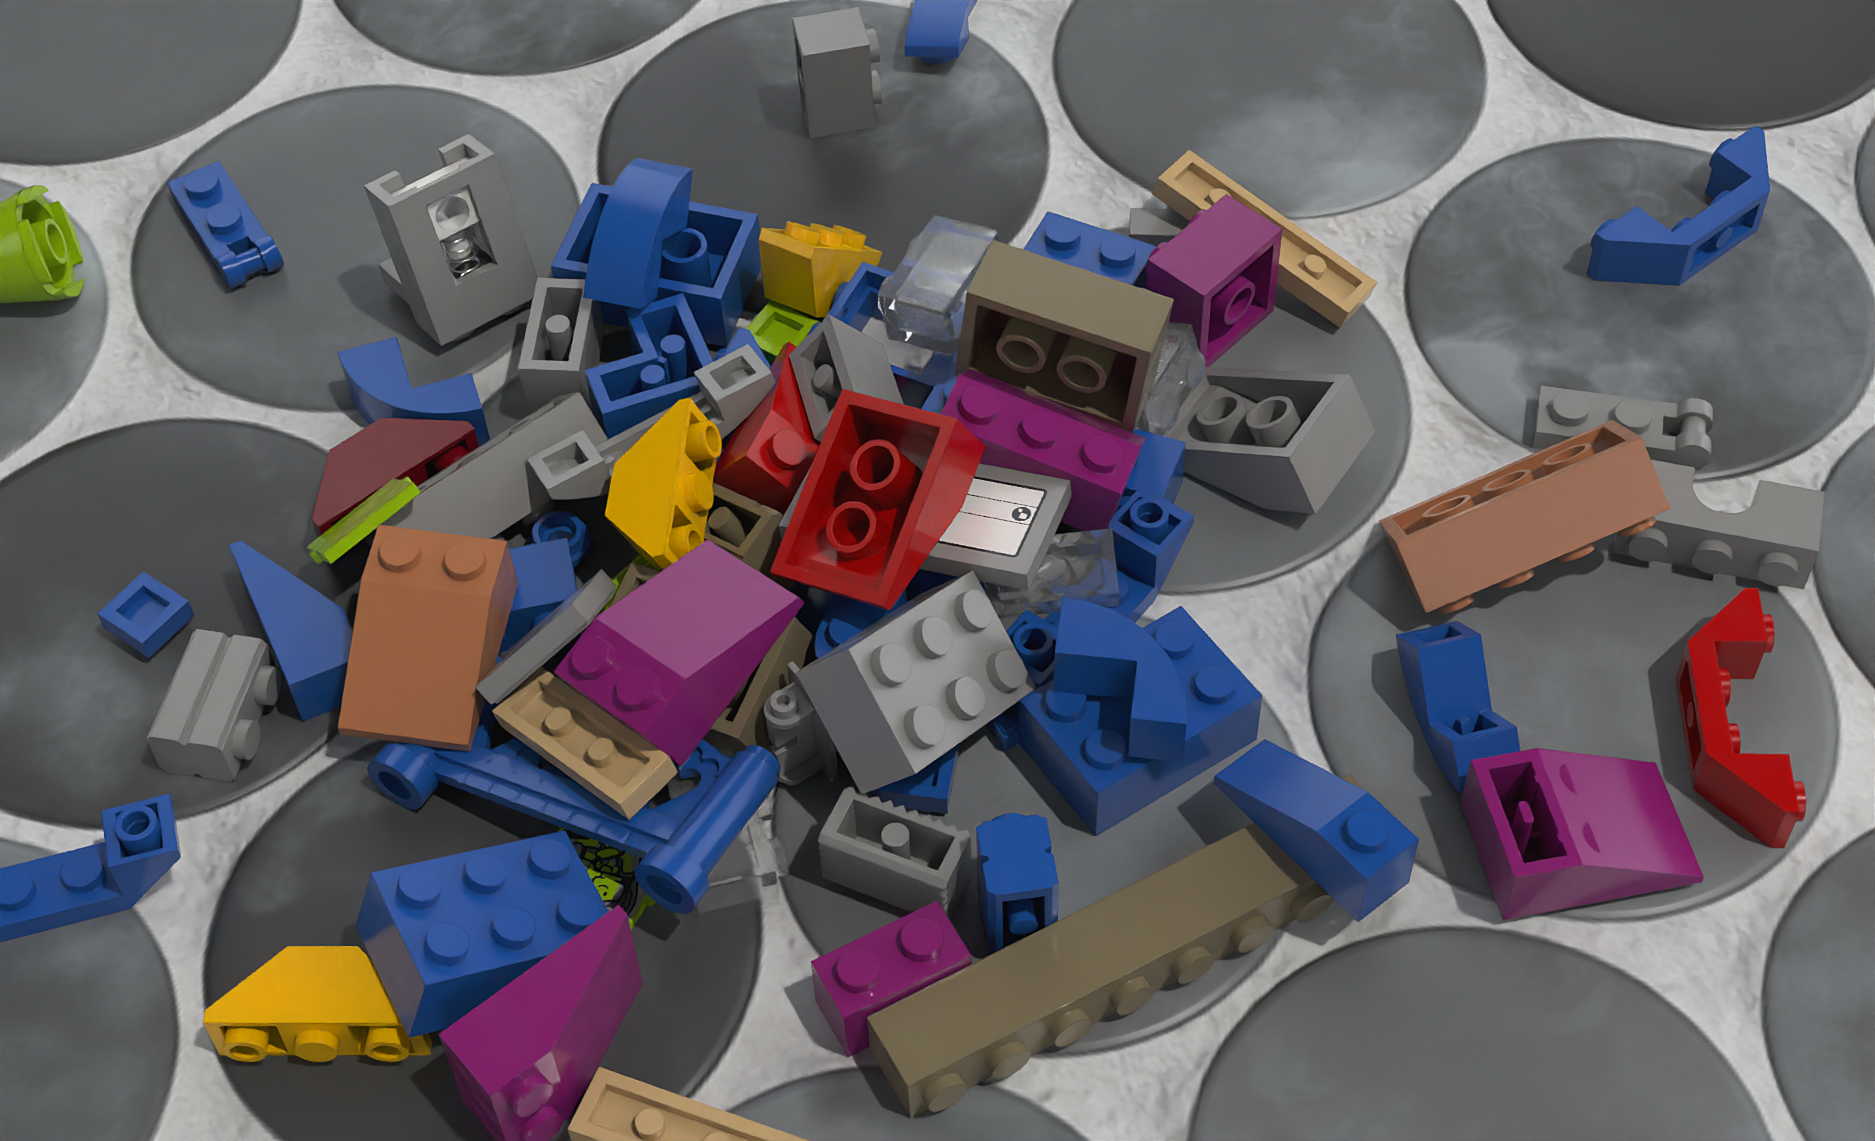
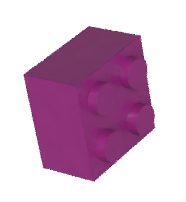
[1145,194,1283,375]

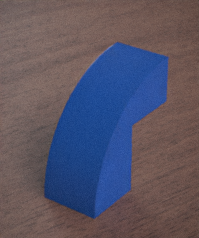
[583,158,693,309]
[337,337,490,446]
[1054,597,1187,762]
[1396,621,1520,793]

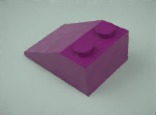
[554,539,804,767]
[439,905,643,1141]

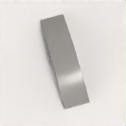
[527,344,776,499]

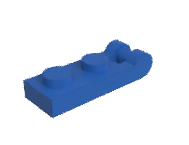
[167,161,284,289]

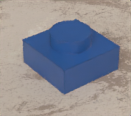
[97,571,195,658]

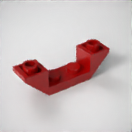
[1675,588,1806,848]

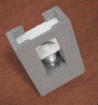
[364,134,538,346]

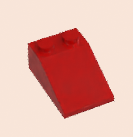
[713,341,821,516]
[770,389,986,611]

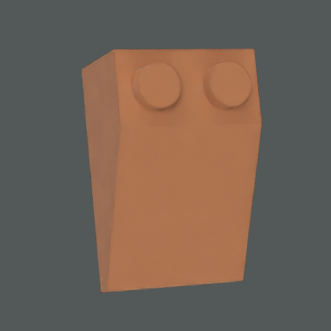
[338,525,518,752]

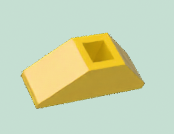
[758,221,882,317]
[605,398,722,572]
[203,946,432,1062]

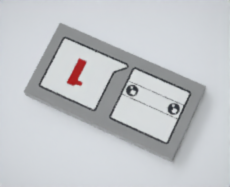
[778,463,1072,591]

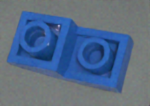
[904,0,978,64]

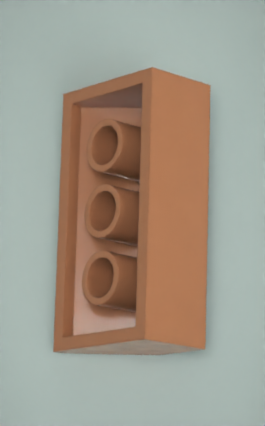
[1379,420,1671,614]

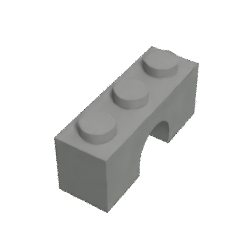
[1611,460,1825,590]

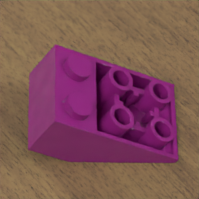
[1460,748,1704,920]

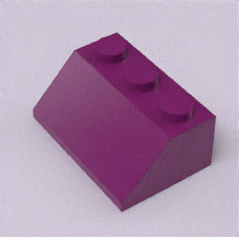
[941,369,1146,539]

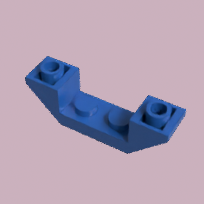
[1587,125,1770,286]
[1006,485,1194,690]
[0,793,181,942]

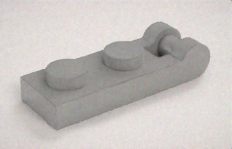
[1533,386,1713,469]

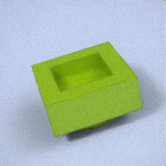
[745,300,819,367]

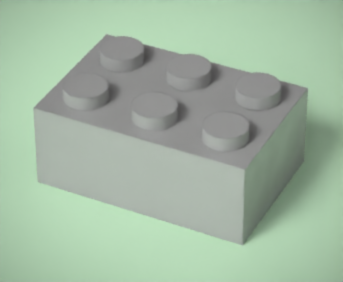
[796,570,1036,794]

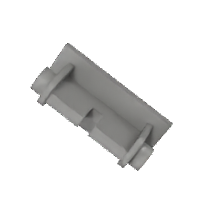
[764,661,839,786]

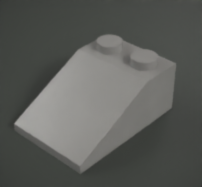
[1151,367,1375,514]

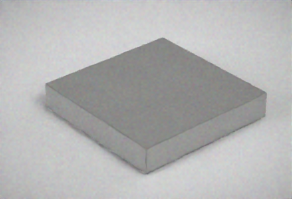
[475,569,617,704]

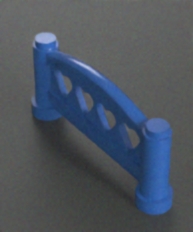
[367,656,781,914]

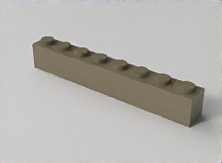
[866,774,1361,1118]

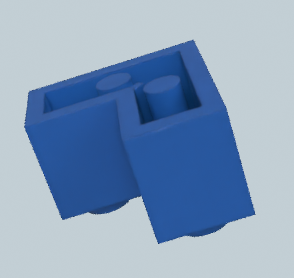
[585,293,713,439]

